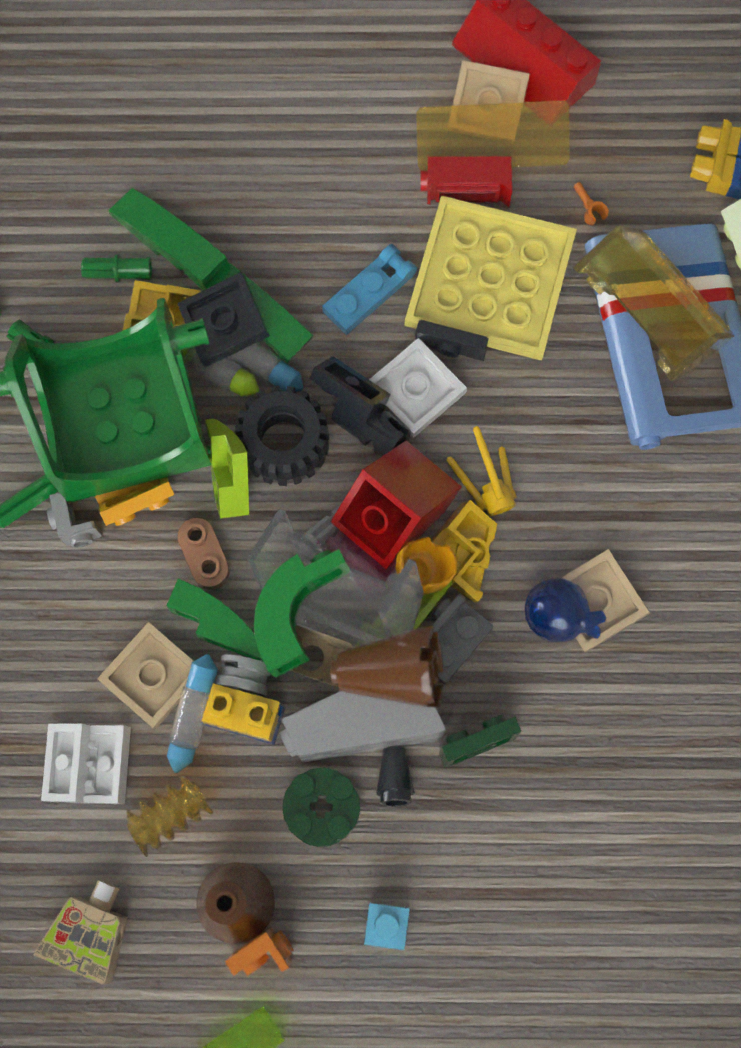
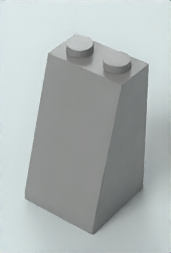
[279,691,446,763]

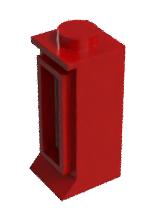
[420,156,512,208]

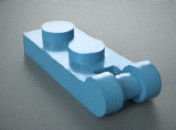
[322,244,418,335]

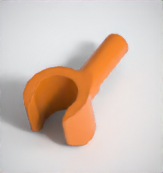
[573,182,609,226]

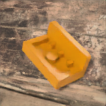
[95,477,174,526]

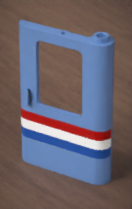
[584,224,741,450]

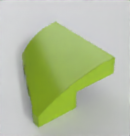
[205,419,249,519]

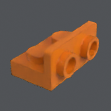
[225,927,294,976]

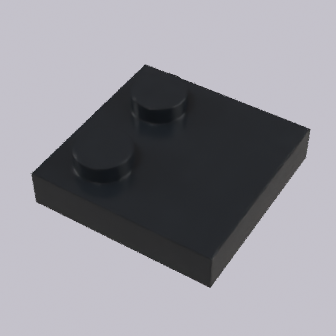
[177,272,270,368]

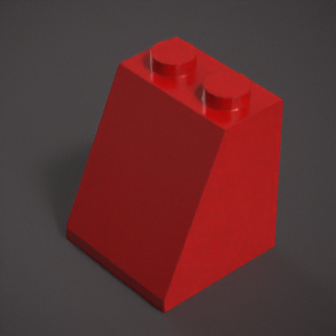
[330,441,462,570]

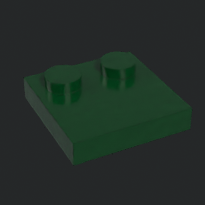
[439,714,522,769]

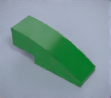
[166,578,263,662]

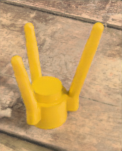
[447,426,517,517]

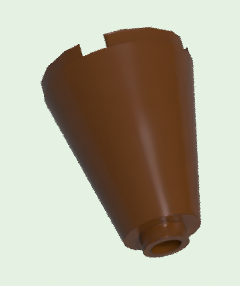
[330,626,443,708]
[196,862,275,943]

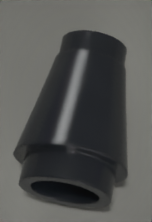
[376,747,415,807]

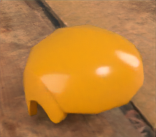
[396,537,458,595]

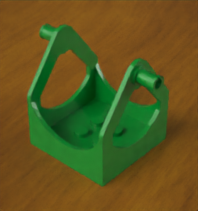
[0,298,212,503]

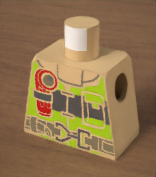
[34,880,127,985]

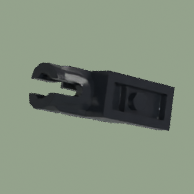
[310,356,411,457]

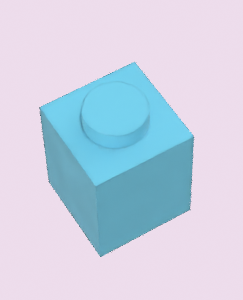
[364,903,410,950]

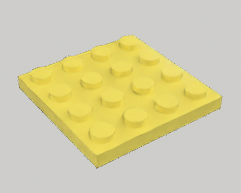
[405,196,577,361]

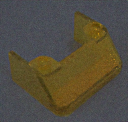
[573,225,734,381]

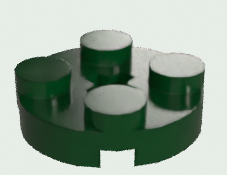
[282,768,360,847]

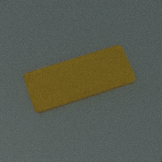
[416,101,569,170]

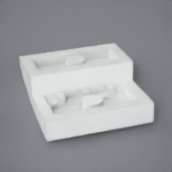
[41,724,131,804]

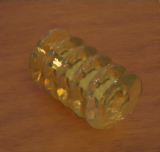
[125,775,214,857]

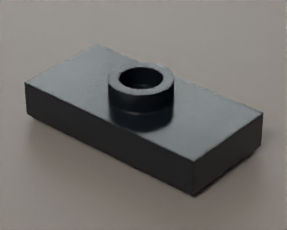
[415,320,489,361]

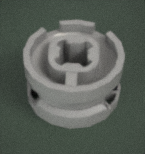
[215,654,271,697]

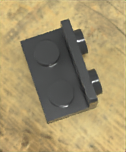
[423,594,494,685]

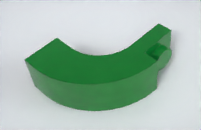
[254,549,351,678]

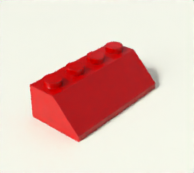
[452,0,601,127]

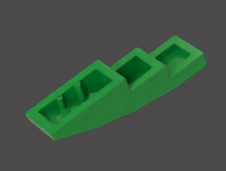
[108,188,228,287]
[184,262,313,364]

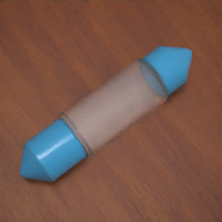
[229,342,303,392]
[167,654,218,773]

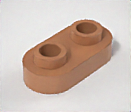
[178,518,230,590]

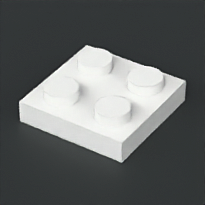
[369,338,467,438]

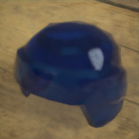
[525,578,606,642]

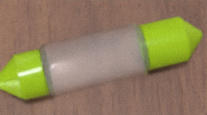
[183,347,260,397]

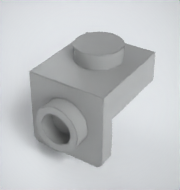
[47,493,102,548]

